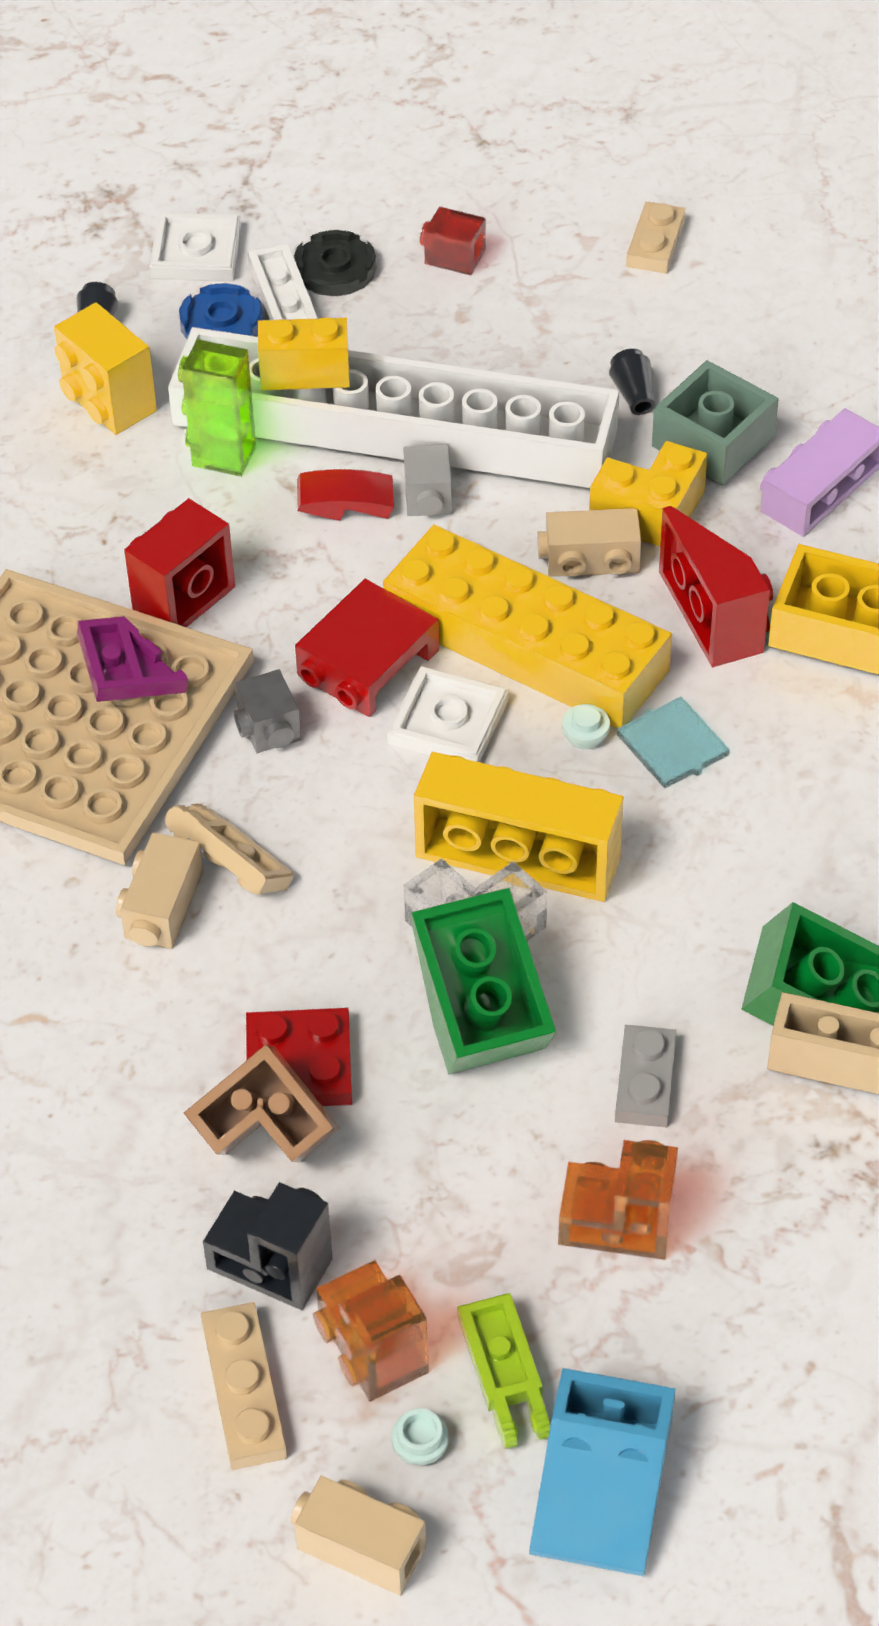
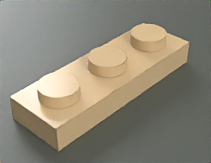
[201,1302,287,1471]

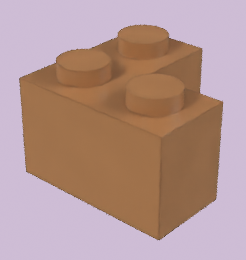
[184,1045,341,1162]

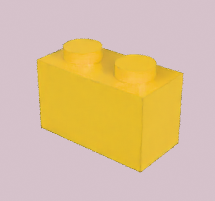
[258,317,350,391]

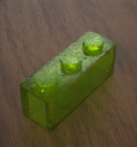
[178,339,256,477]

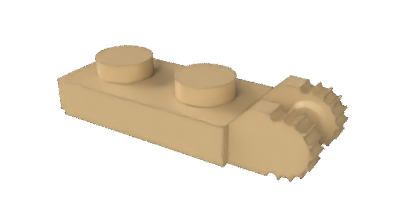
[164,803,294,895]

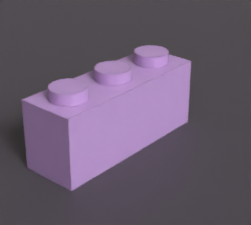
[760,408,879,537]

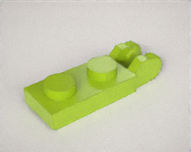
[457,1293,550,1449]

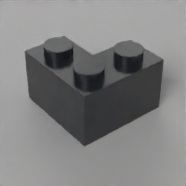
[203,1182,333,1311]

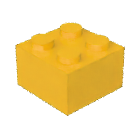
[54,302,157,435]

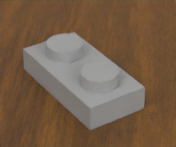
[615,1025,676,1128]

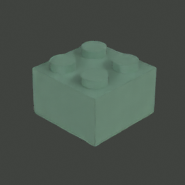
[652,360,779,485]

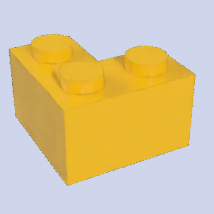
[589,441,708,547]

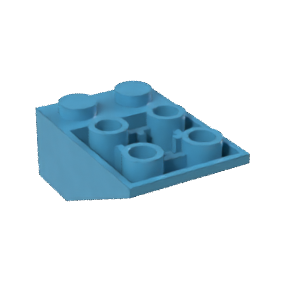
[529,1368,676,1576]

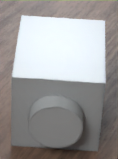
[403,444,452,516]

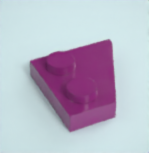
[77,616,188,702]

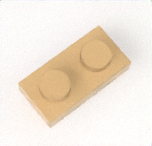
[626,201,686,274]

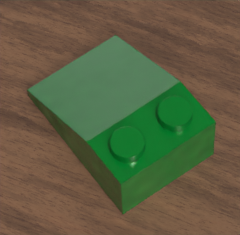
[410,887,556,1075]
[741,902,879,1026]

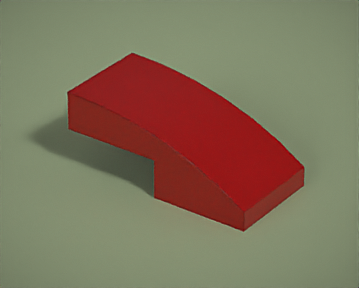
[297,469,394,521]

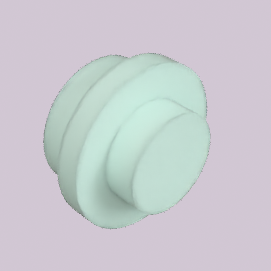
[562,704,610,749]
[392,1408,448,1465]

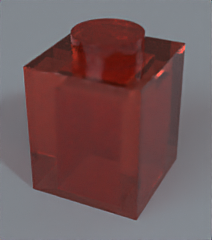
[420,206,486,276]

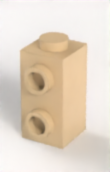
[537,508,641,577]
[116,832,203,949]
[291,1475,426,1596]

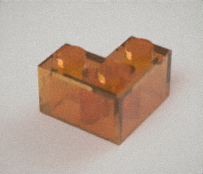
[558,1140,678,1260]
[313,1260,429,1402]

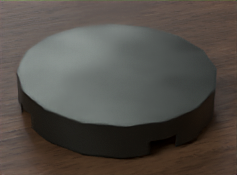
[293,230,377,296]

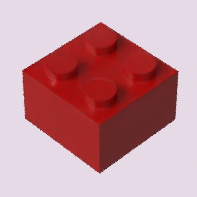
[124,498,235,627]

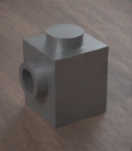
[233,669,301,754]

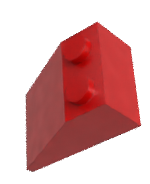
[659,506,773,668]

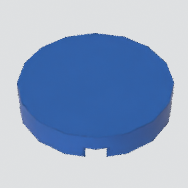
[179,283,263,339]

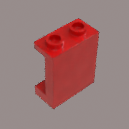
[295,578,439,717]

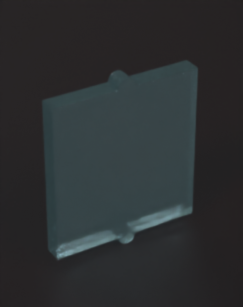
[617,696,730,789]

